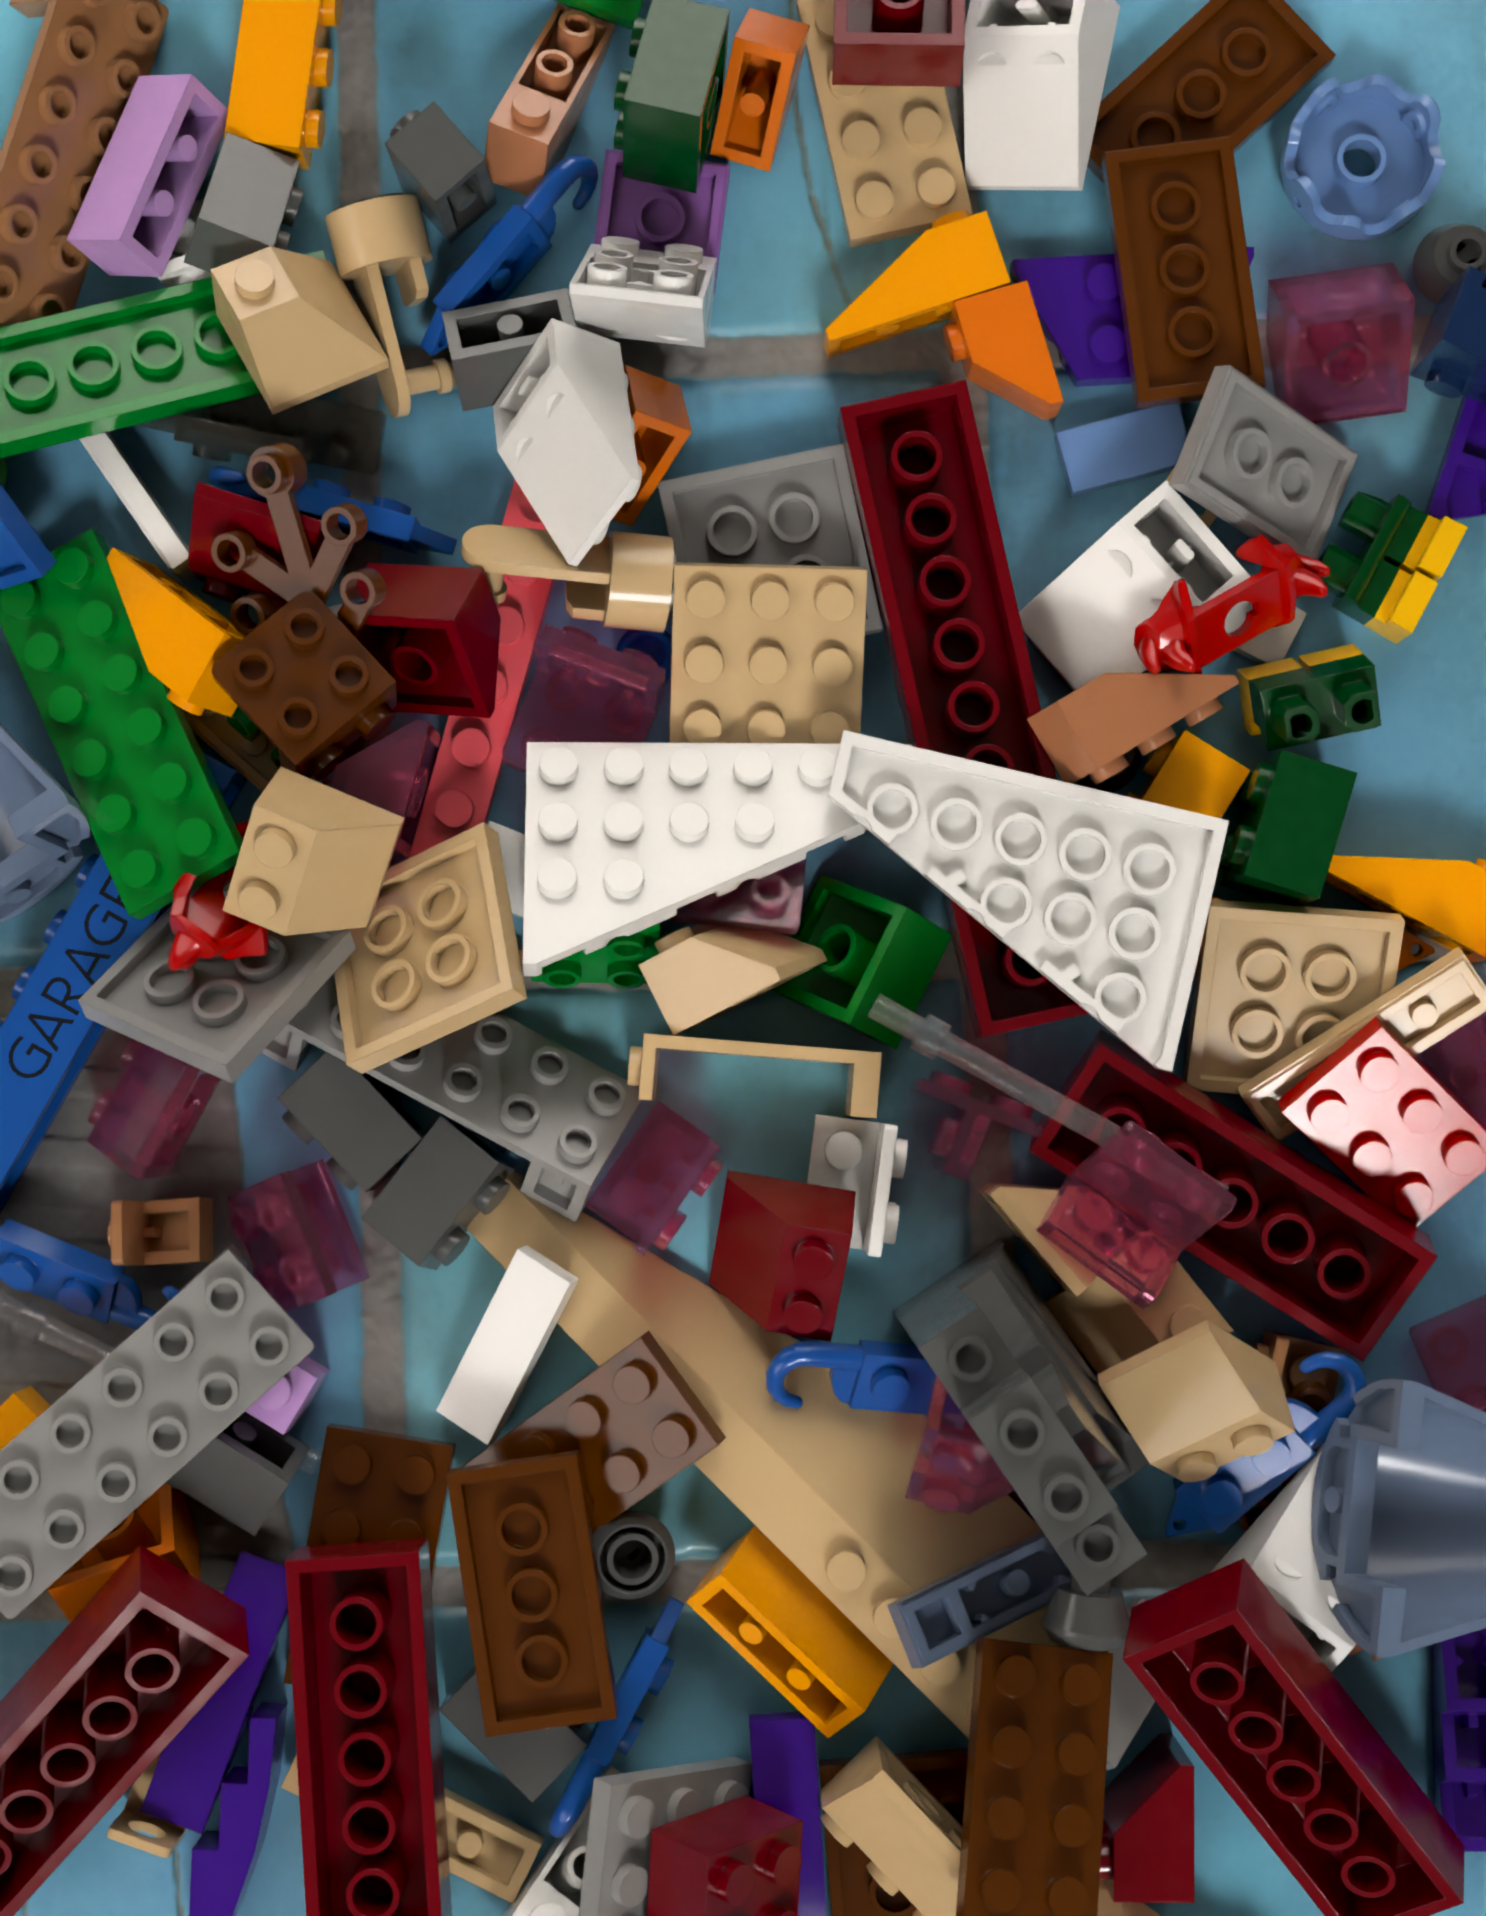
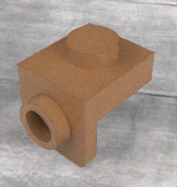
[107,1197,214,1267]

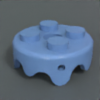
[1280,74,1446,241]

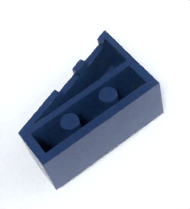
[1409,265,1486,410]

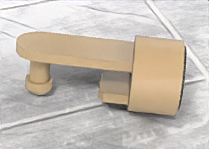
[325,193,456,418]
[461,524,676,633]

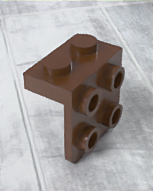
[212,591,397,780]

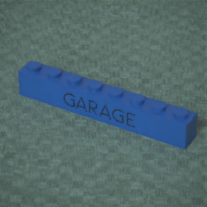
[0,752,248,1214]

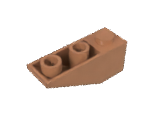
[484,3,616,196]
[1027,673,1239,785]

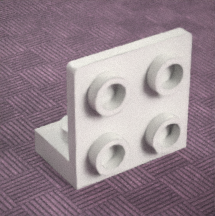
[807,1114,908,1258]

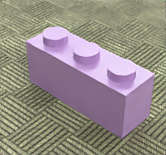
[66,74,228,277]

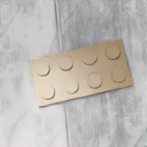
[796,0,973,248]

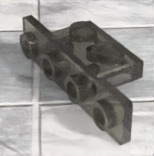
[136,394,387,475]

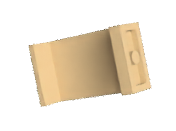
[627,1033,882,1119]

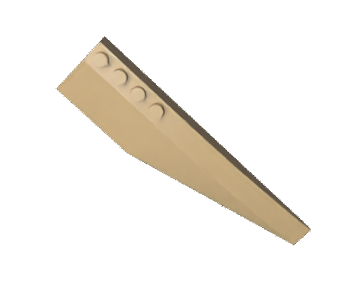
[466,1170,1075,1739]

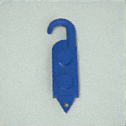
[420,155,598,356]
[208,466,457,555]
[0,1218,180,1330]
[766,1340,965,1418]
[1164,1351,1367,1537]
[548,1596,684,1838]

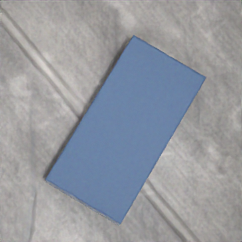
[1054,403,1188,498]

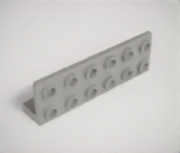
[261,974,642,1222]
[0,1244,314,1619]

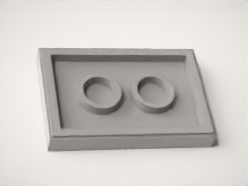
[1168,365,1358,559]

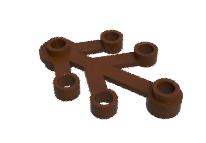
[211,442,386,639]

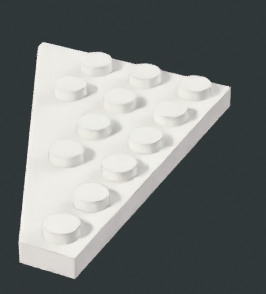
[828,730,1229,1072]
[523,742,912,976]

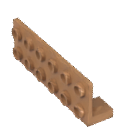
[0,0,169,327]

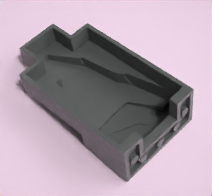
[893,1240,1150,1596]

